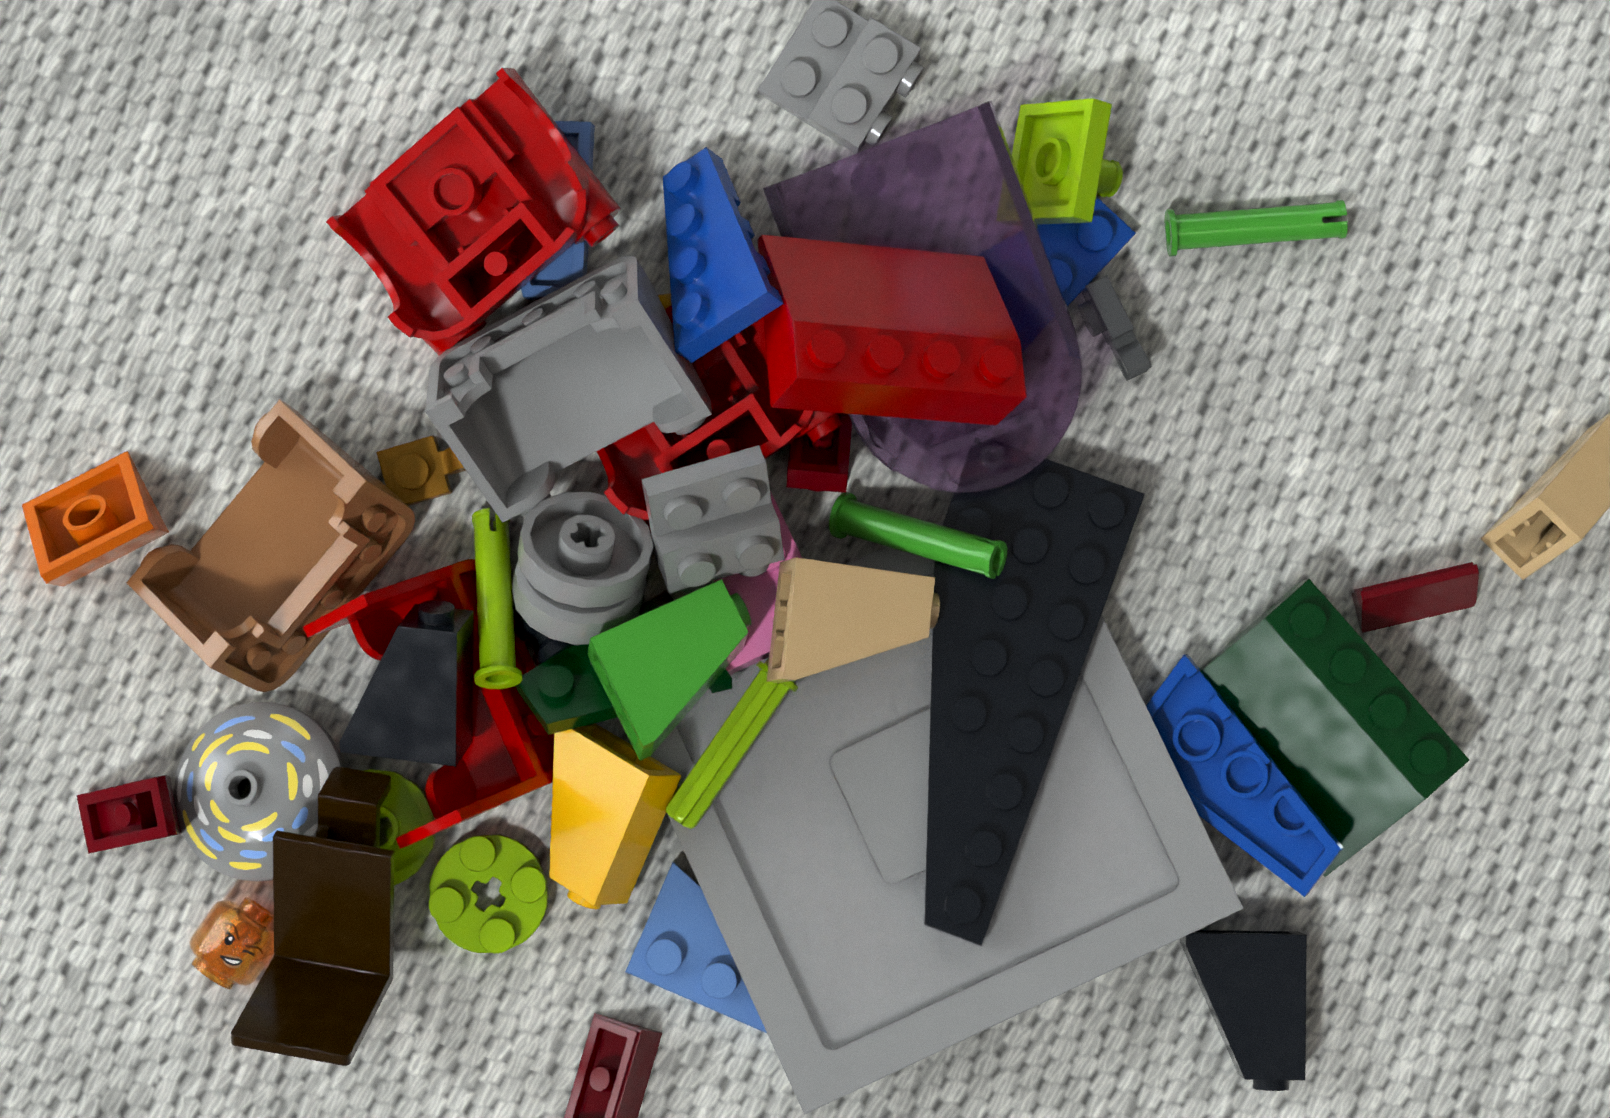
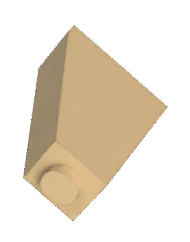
[1481,413,1610,580]
[766,557,940,683]

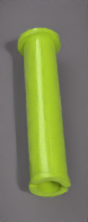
[472,508,523,689]

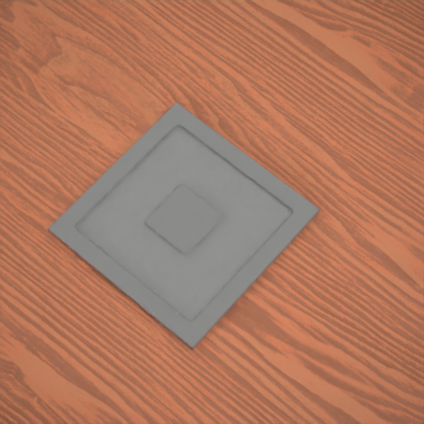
[651,519,1244,1115]

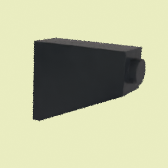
[340,600,474,767]
[1180,930,1307,1091]

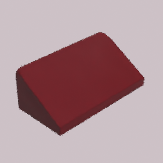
[1351,562,1479,633]
[564,1013,662,1118]

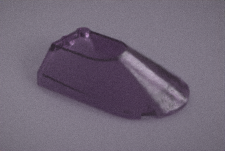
[763,101,1082,493]

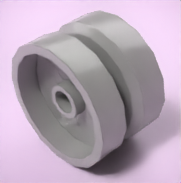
[512,492,654,645]

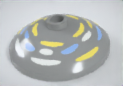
[174,702,344,881]

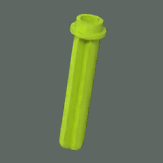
[666,657,799,829]

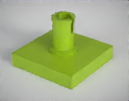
[1000,98,1123,225]

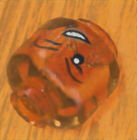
[189,897,274,990]

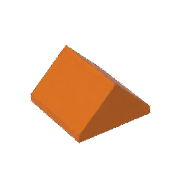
[22,451,169,587]

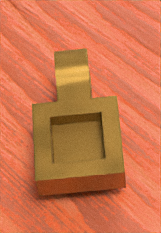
[376,435,466,506]

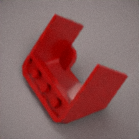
[303,559,554,849]

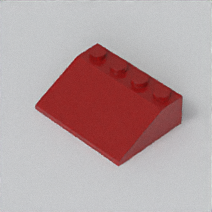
[757,234,1027,426]

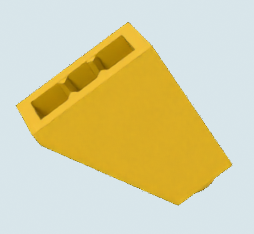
[549,723,682,910]

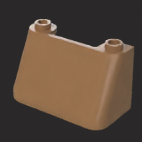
[126,399,415,692]

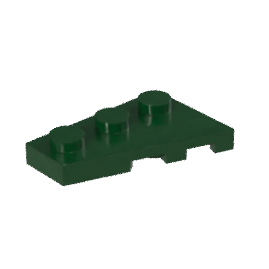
[516,590,733,735]

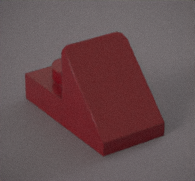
[786,413,853,493]
[76,775,182,854]

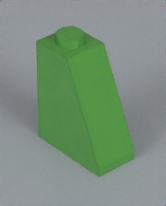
[587,579,752,761]

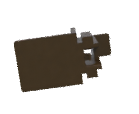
[231,767,395,1066]

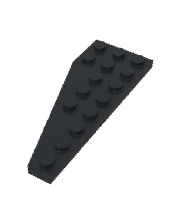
[924,434,1145,946]

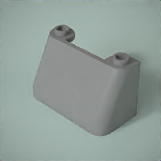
[425,255,712,523]

